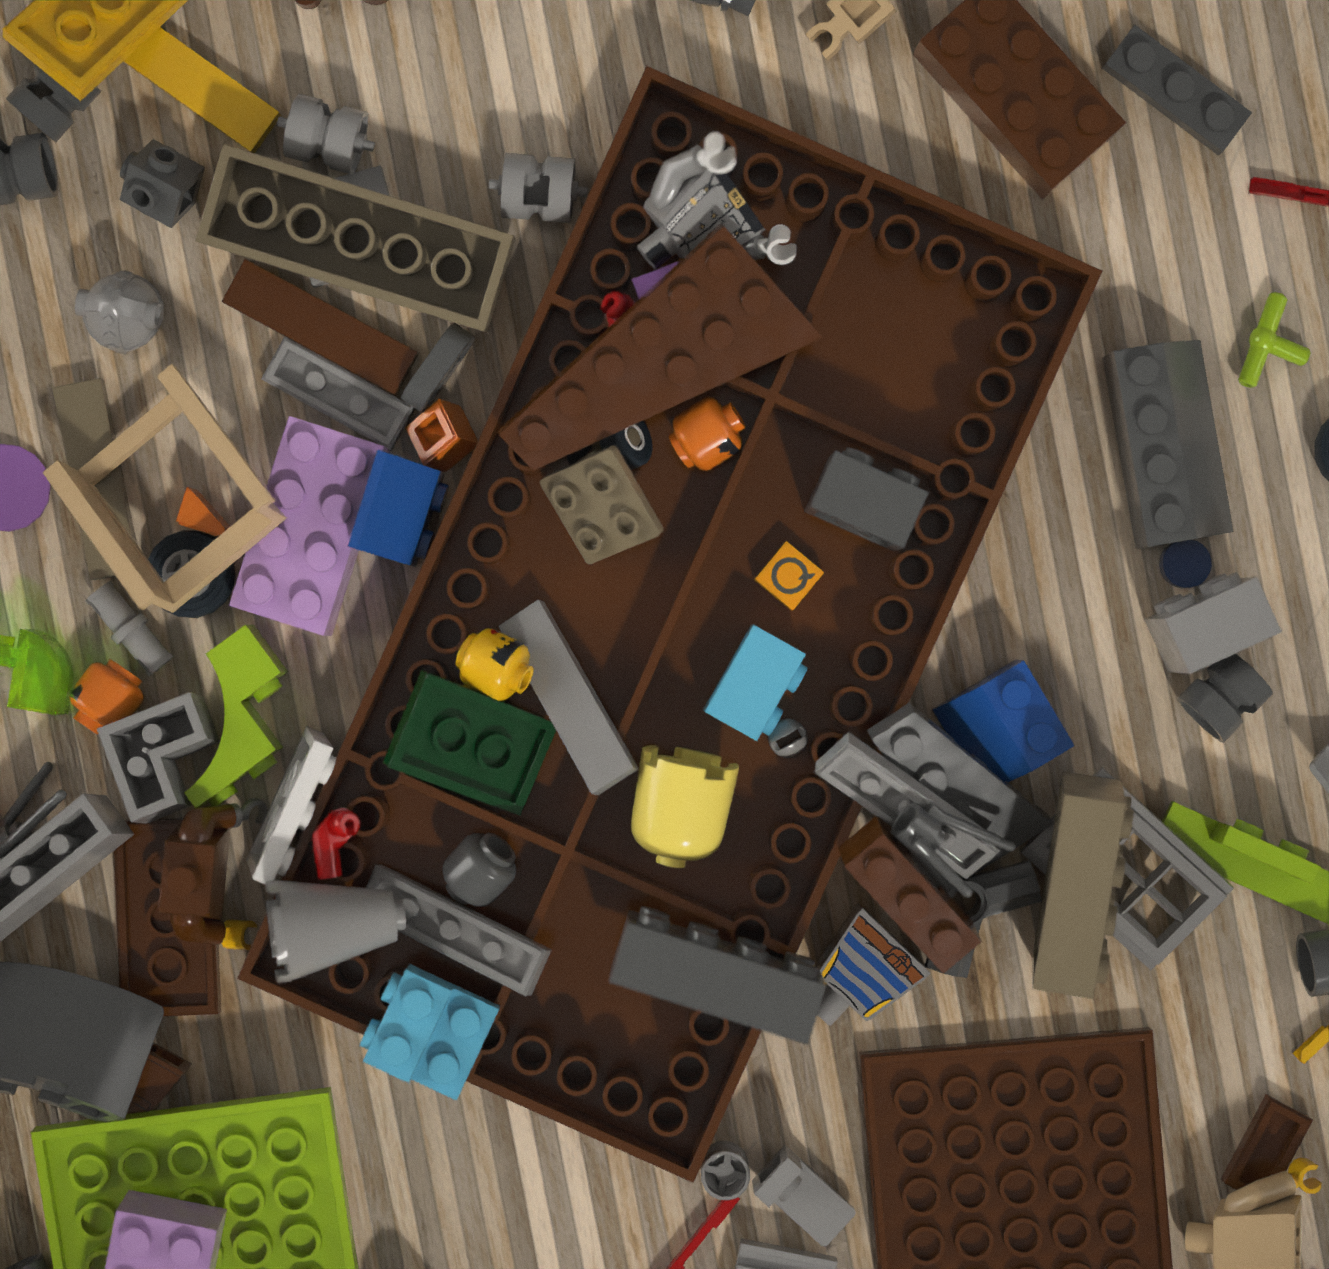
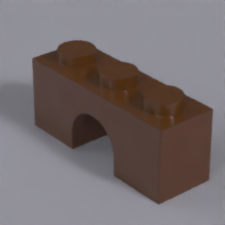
[838,816,982,974]

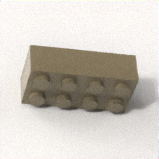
[1032,771,1134,999]

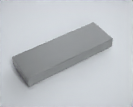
[261,336,415,451]

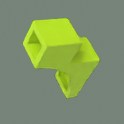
[184,624,288,808]

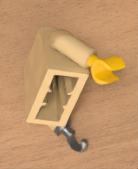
[1185,1157,1322,1269]

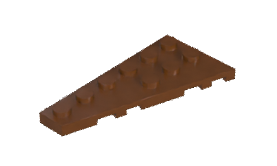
[498,224,823,471]

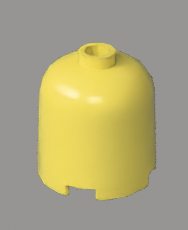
[631,745,739,868]

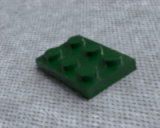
[383,670,556,816]

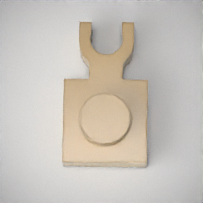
[805,0,897,61]

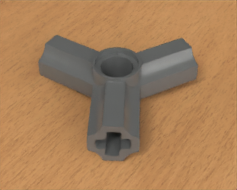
[907,849,1042,978]

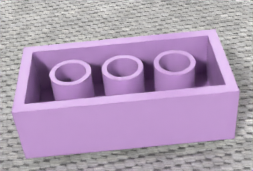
[229,416,391,636]
[105,1190,227,1269]

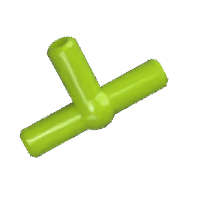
[1238,292,1311,388]

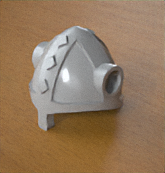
[75,271,164,354]

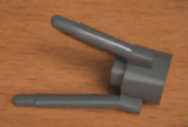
[0,762,67,860]
[891,802,1016,897]

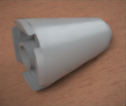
[265,880,406,983]

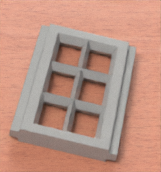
[1021,767,1234,970]

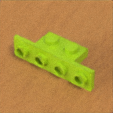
[1162,801,1329,924]

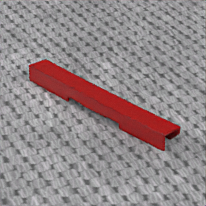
[1248,177,1329,207]
[666,1197,741,1269]

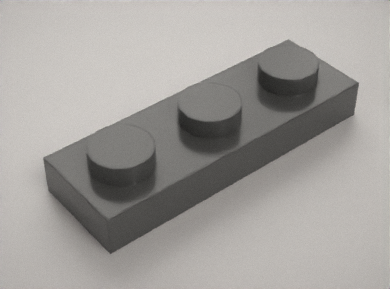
[1102,25,1252,156]

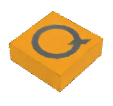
[754,541,824,611]

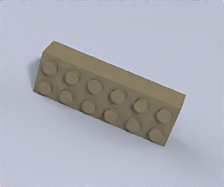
[195,144,516,333]

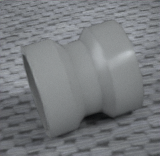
[700,1141,750,1200]

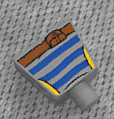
[815,903,930,1026]

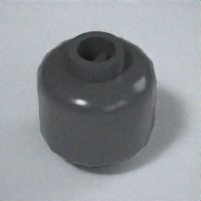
[442,833,517,907]

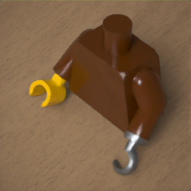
[159,798,267,950]

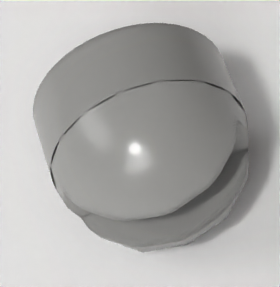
[768,718,808,758]

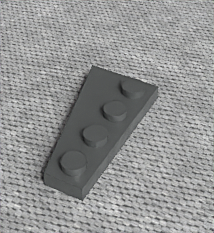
[867,703,1053,876]

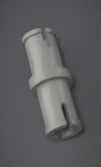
[85,581,174,677]

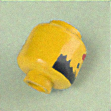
[456,628,534,701]

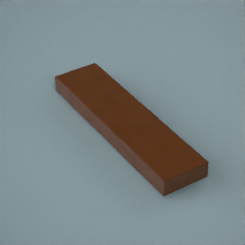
[222,259,419,396]

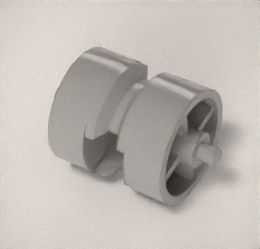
[277,93,375,175]
[489,153,588,223]

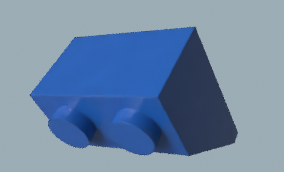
[348,450,449,567]
[932,660,1075,782]

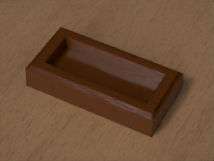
[1220,1094,1313,1190]

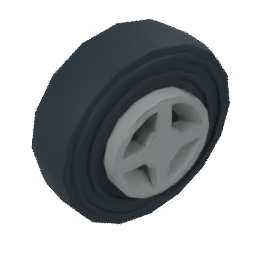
[148,530,235,618]

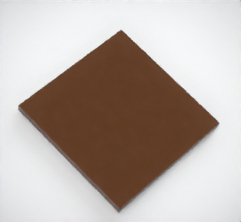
[859,1027,1173,1269]

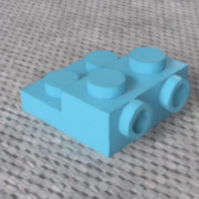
[359,964,500,1101]

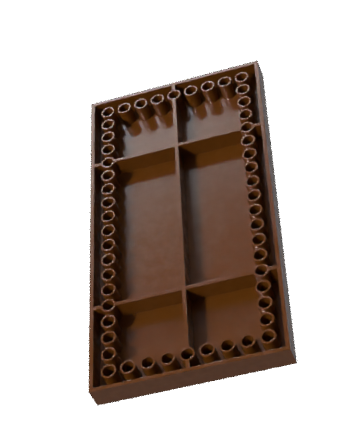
[237,66,1102,1183]

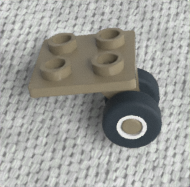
[540,421,664,564]

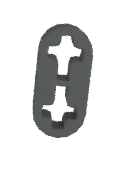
[401,323,475,413]

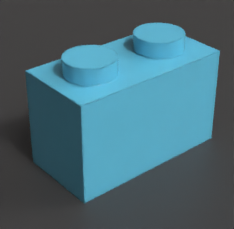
[703,624,808,741]

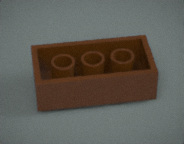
[913,0,1126,200]

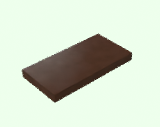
[114,818,221,1016]

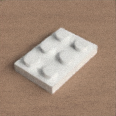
[246,726,336,884]

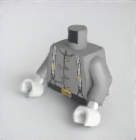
[637,132,797,270]

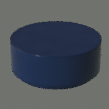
[1159,539,1212,588]

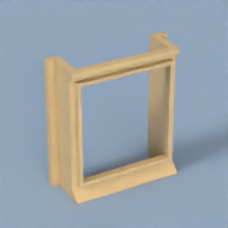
[42,364,287,613]

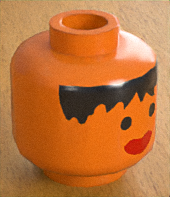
[669,397,746,471]
[69,659,144,735]

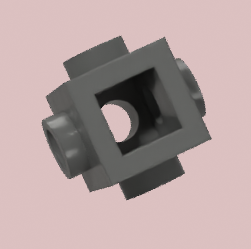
[120,139,205,228]

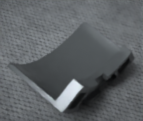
[0,962,164,1122]

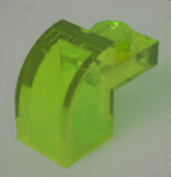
[0,629,74,715]

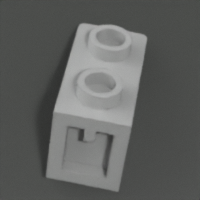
[752,1145,855,1247]

